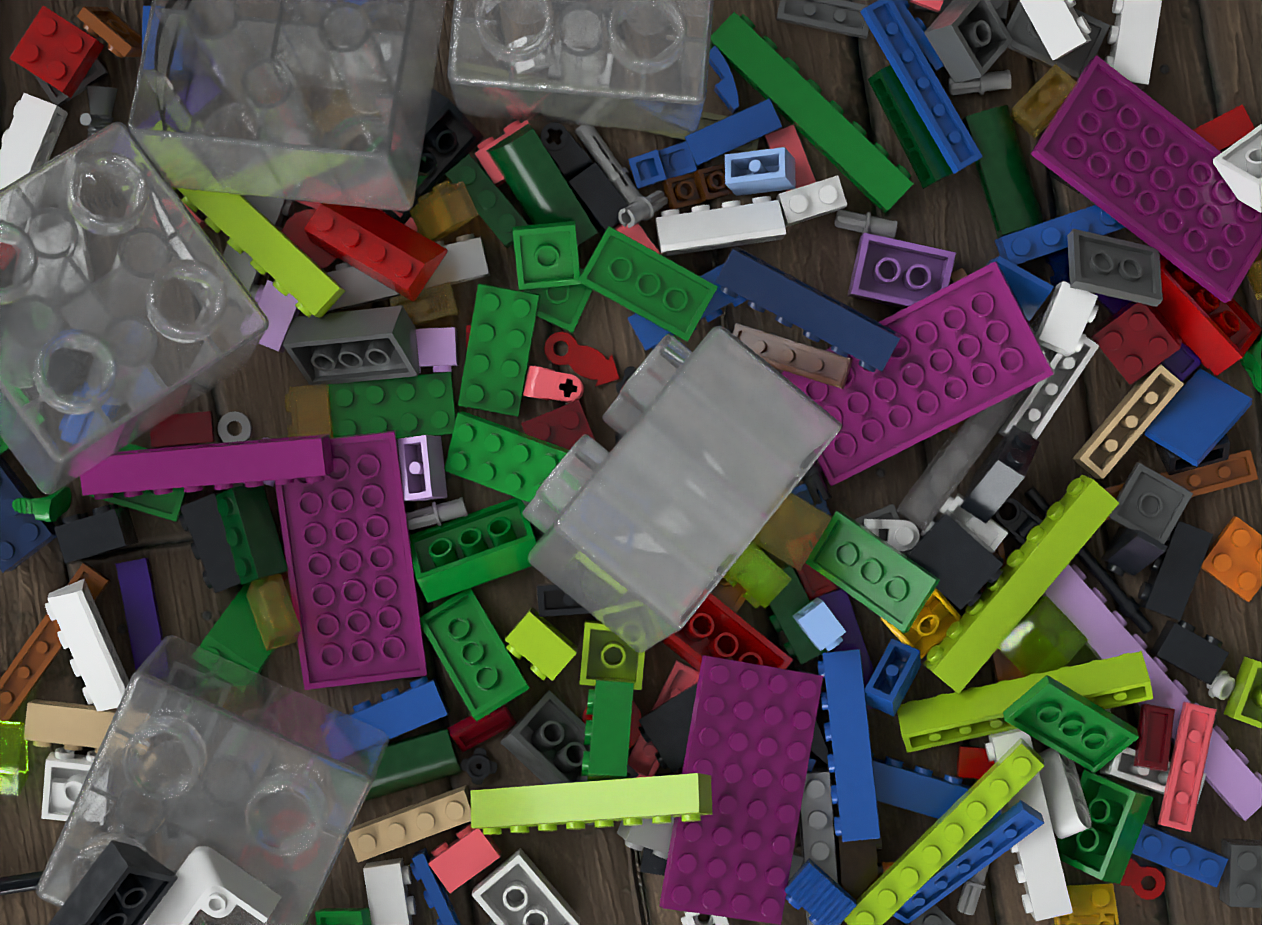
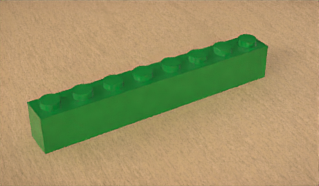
[707,12,913,214]

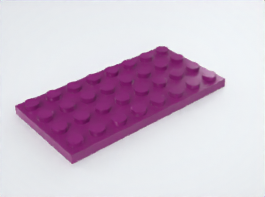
[1031,55,1262,303]
[775,261,1055,486]
[275,430,428,690]
[659,655,823,925]

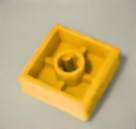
[881,588,962,659]

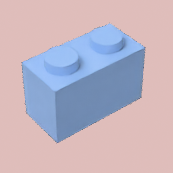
[725,147,796,196]
[793,598,846,651]

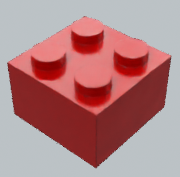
[9,5,104,98]

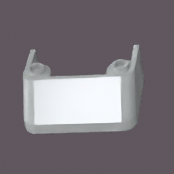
[143,846,282,925]

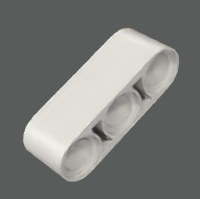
[1038,748,1092,839]

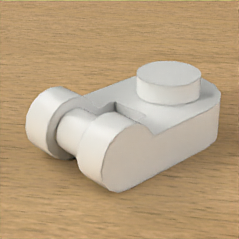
[864,519,919,551]

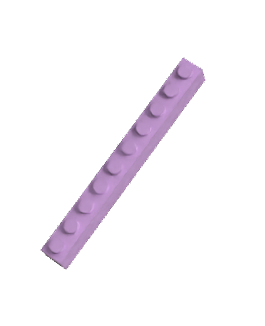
[1042,564,1262,821]

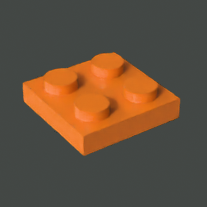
[1201,516,1262,602]

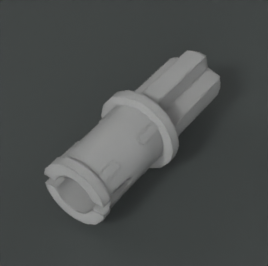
[948,69,1012,95]
[618,190,668,228]
[835,209,897,239]
[407,497,468,530]
[957,865,989,915]

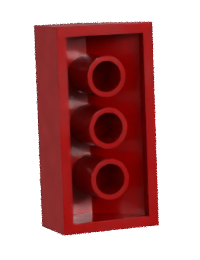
[304,190,448,302]
[1155,255,1262,376]
[653,582,793,672]

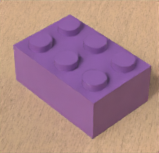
[847,233,956,309]

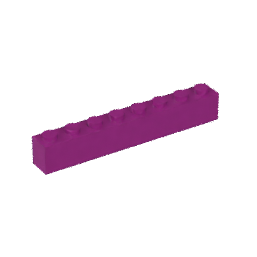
[78,434,334,500]

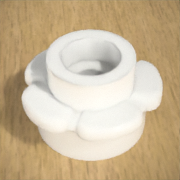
[1206,670,1235,700]

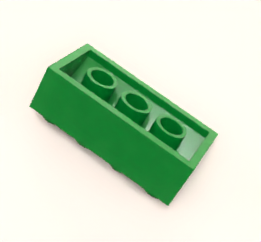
[410,498,544,603]

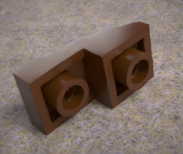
[662,163,733,210]

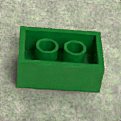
[581,680,634,781]
[1056,770,1154,884]

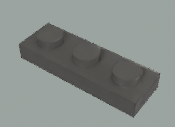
[776,0,869,39]

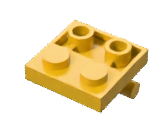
[1054,884,1119,925]

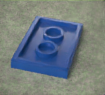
[1144,368,1252,467]

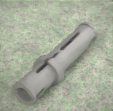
[574,120,642,206]

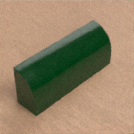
[868,65,976,189]
[962,105,1045,238]
[486,123,598,246]
[328,726,463,808]

